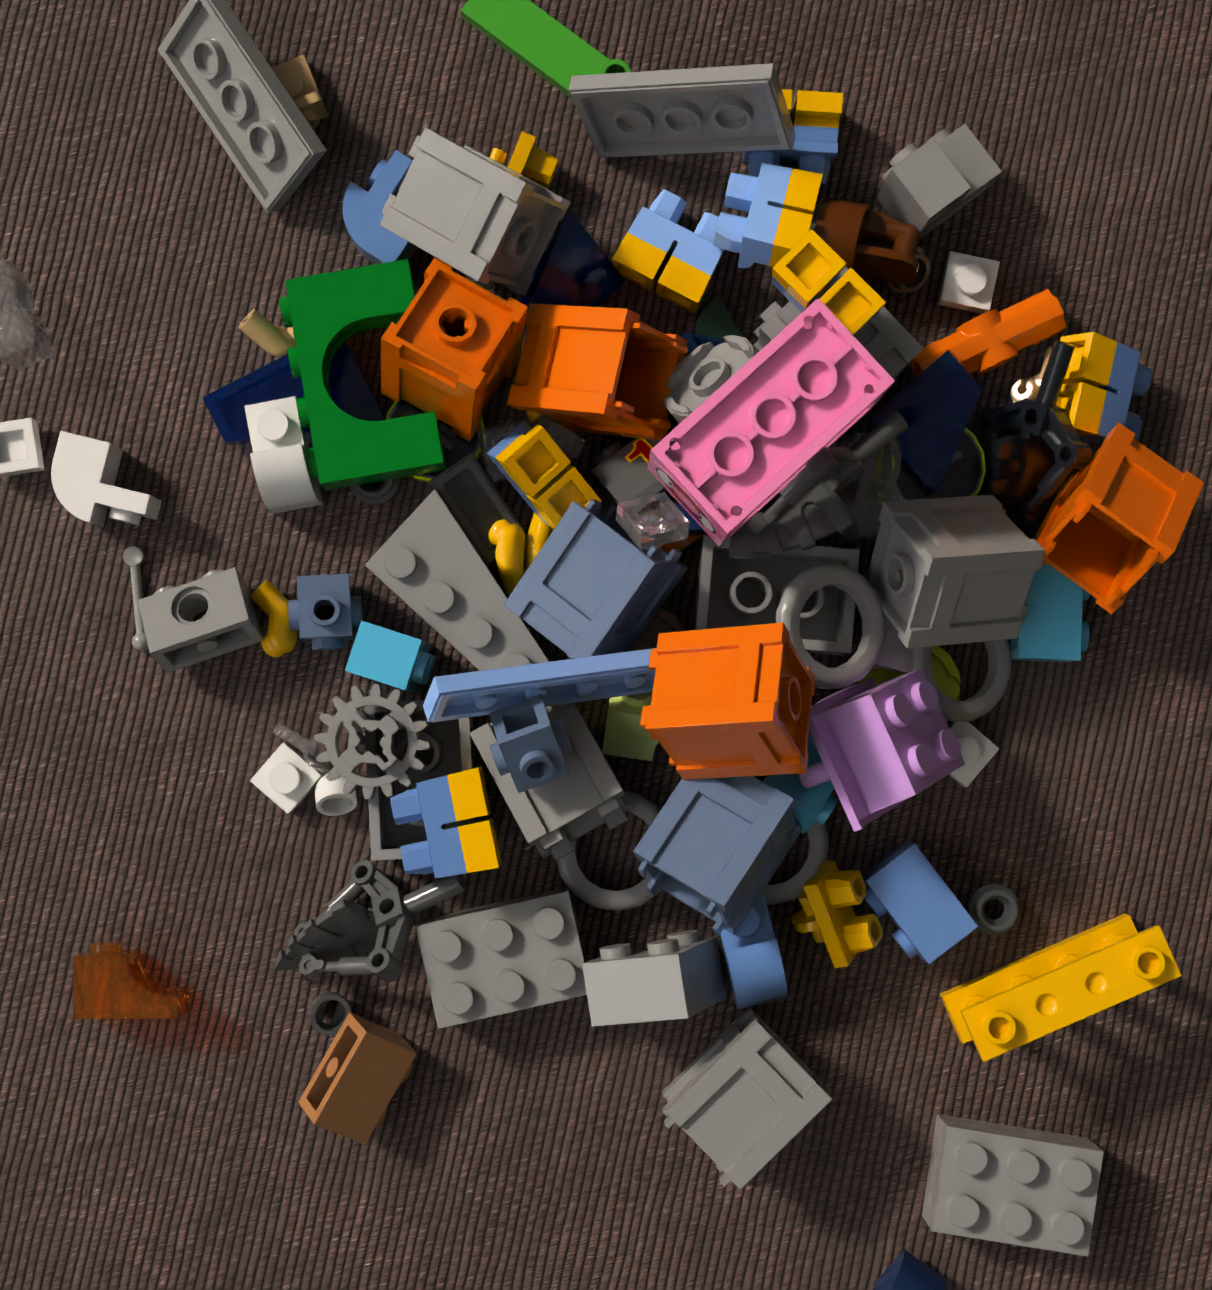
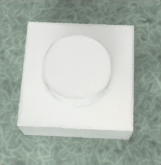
[937,251,1000,314]
[0,417,45,477]
[949,721,999,787]
[250,742,324,814]

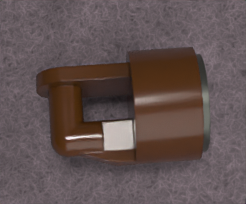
[810,198,920,284]

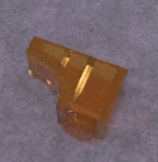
[73,941,189,1020]

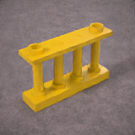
[939,913,1182,1062]

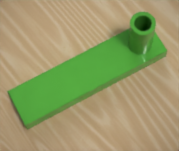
[460,0,631,100]

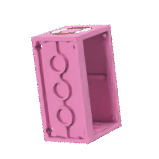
[647,298,895,547]

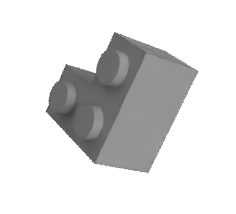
[877,123,1002,239]
[582,930,726,1027]

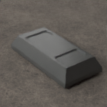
[429,452,527,565]

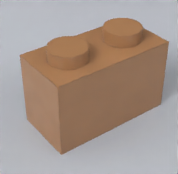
[298,1012,417,1145]

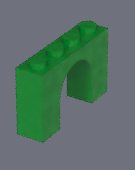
[279,259,447,491]

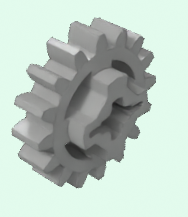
[314,684,432,800]

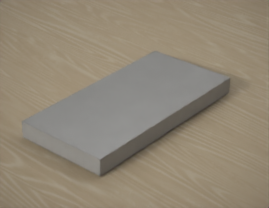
[158,0,327,213]
[568,63,796,158]

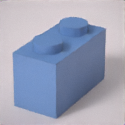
[862,841,978,964]

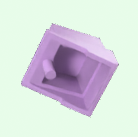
[799,668,965,832]

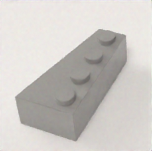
[365,489,549,671]

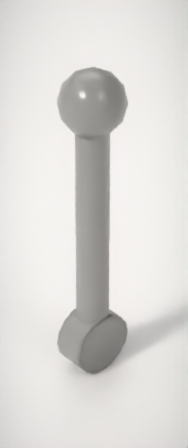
[123,546,149,652]

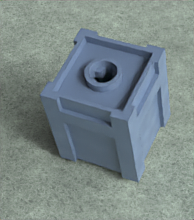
[503,499,688,659]
[633,776,801,935]

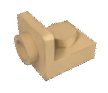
[271,55,329,129]

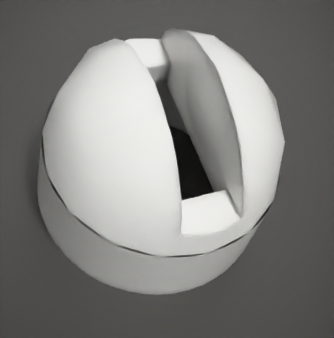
[315,773,357,816]

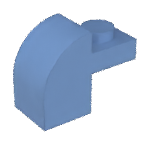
[343,150,418,265]
[720,891,788,1010]

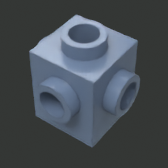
[288,573,363,651]
[490,694,573,793]

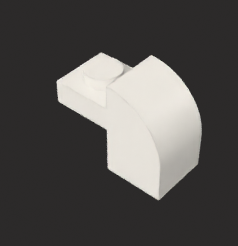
[244,396,323,514]
[51,431,162,528]

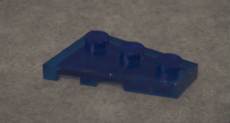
[202,342,386,446]

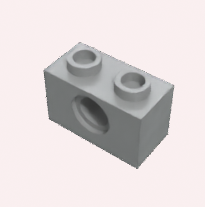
[137,567,263,673]

